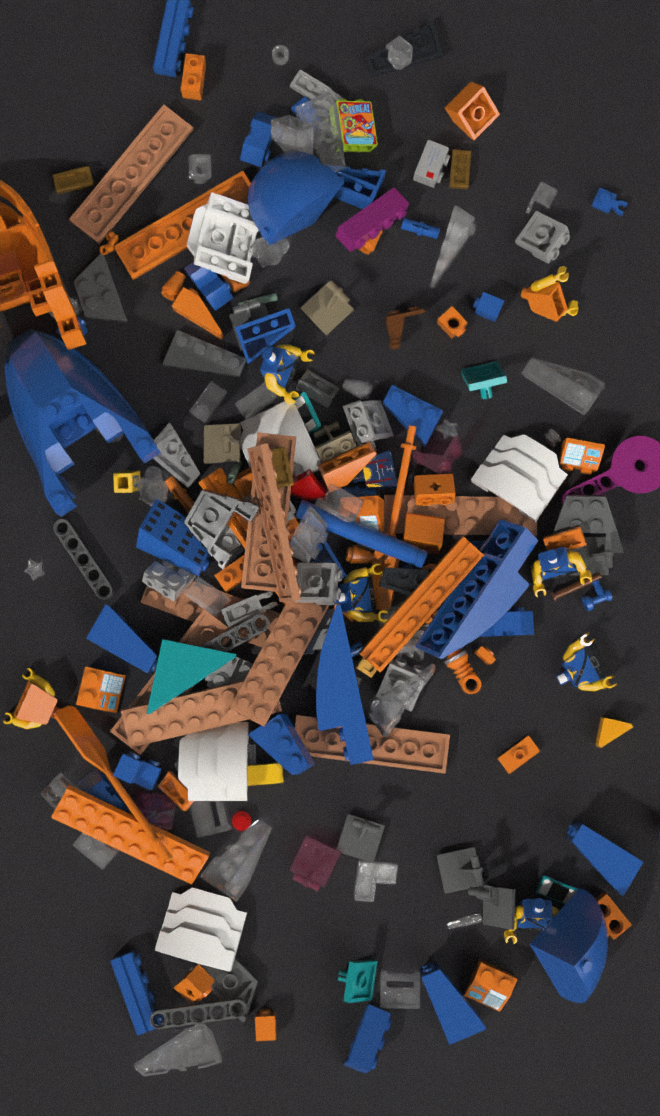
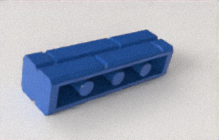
[153,0,194,77]
[110,950,163,1035]

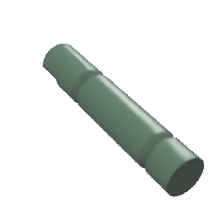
[238,293,278,305]
[228,461,242,484]

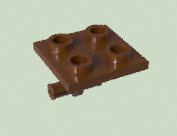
[384,306,425,350]

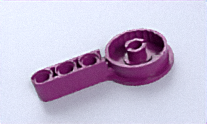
[561,436,660,505]

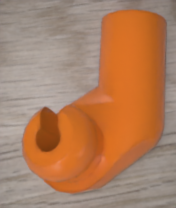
[99,231,119,255]

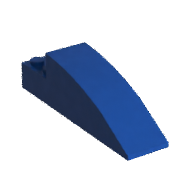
[415,519,538,659]
[316,604,374,765]

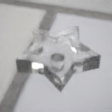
[436,419,458,439]
[24,559,45,581]

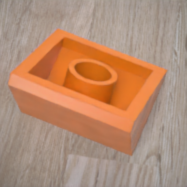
[401,512,445,554]

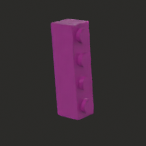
[336,187,409,252]

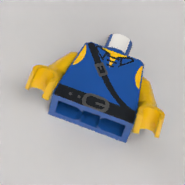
[260,344,315,404]
[531,547,592,597]
[336,564,388,623]
[555,632,617,691]
[504,898,559,944]

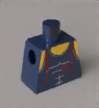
[353,450,397,489]

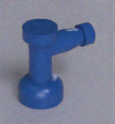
[582,579,612,611]

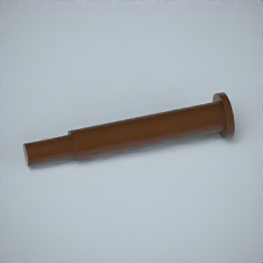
[551,573,601,602]

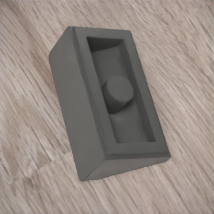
[296,369,340,408]

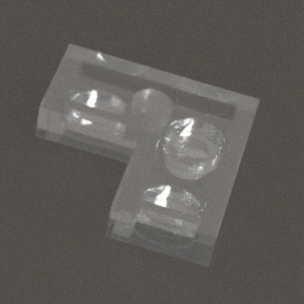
[353,860,398,902]

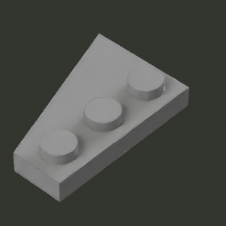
[153,422,201,489]

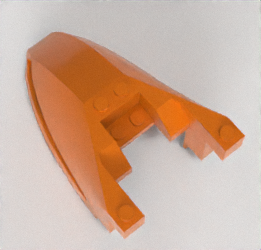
[0,180,86,350]

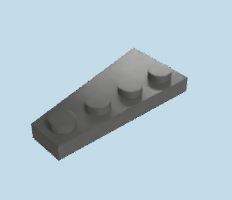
[162,330,247,377]

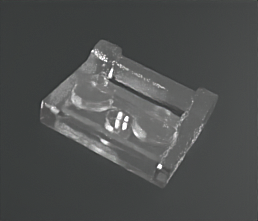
[190,801,232,838]
[380,971,420,1009]

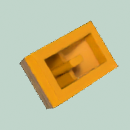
[595,717,633,748]

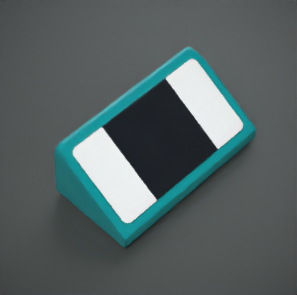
[294,392,321,434]
[535,874,579,904]

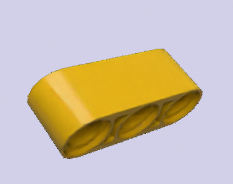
[247,763,284,786]

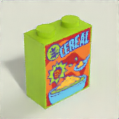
[330,99,378,152]

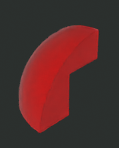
[290,469,330,500]

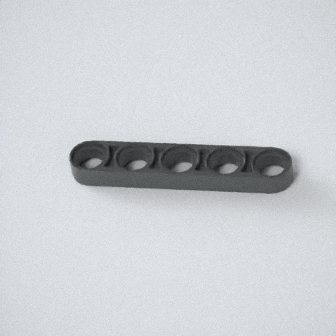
[53,519,114,600]
[200,614,270,652]
[150,998,246,1029]

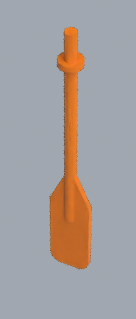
[370,425,417,610]
[55,706,173,862]

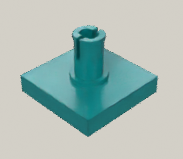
[461,361,507,399]
[338,959,378,1003]

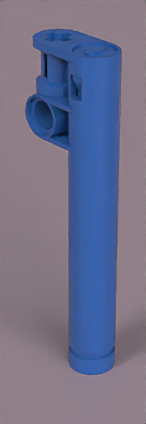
[296,500,428,569]

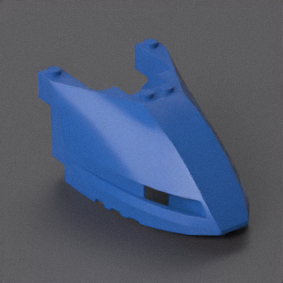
[4,328,161,517]

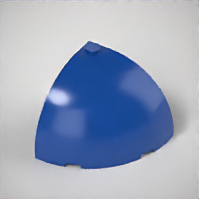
[248,151,343,245]
[530,888,608,1003]

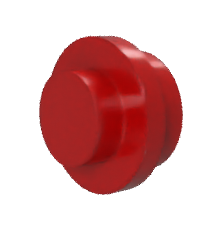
[232,811,251,831]

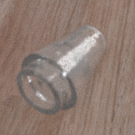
[343,378,372,399]

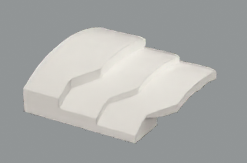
[187,192,259,284]
[240,401,321,476]
[471,435,568,523]
[178,722,249,801]
[155,888,247,972]

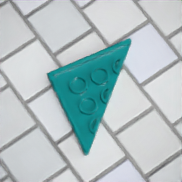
[146,639,237,714]

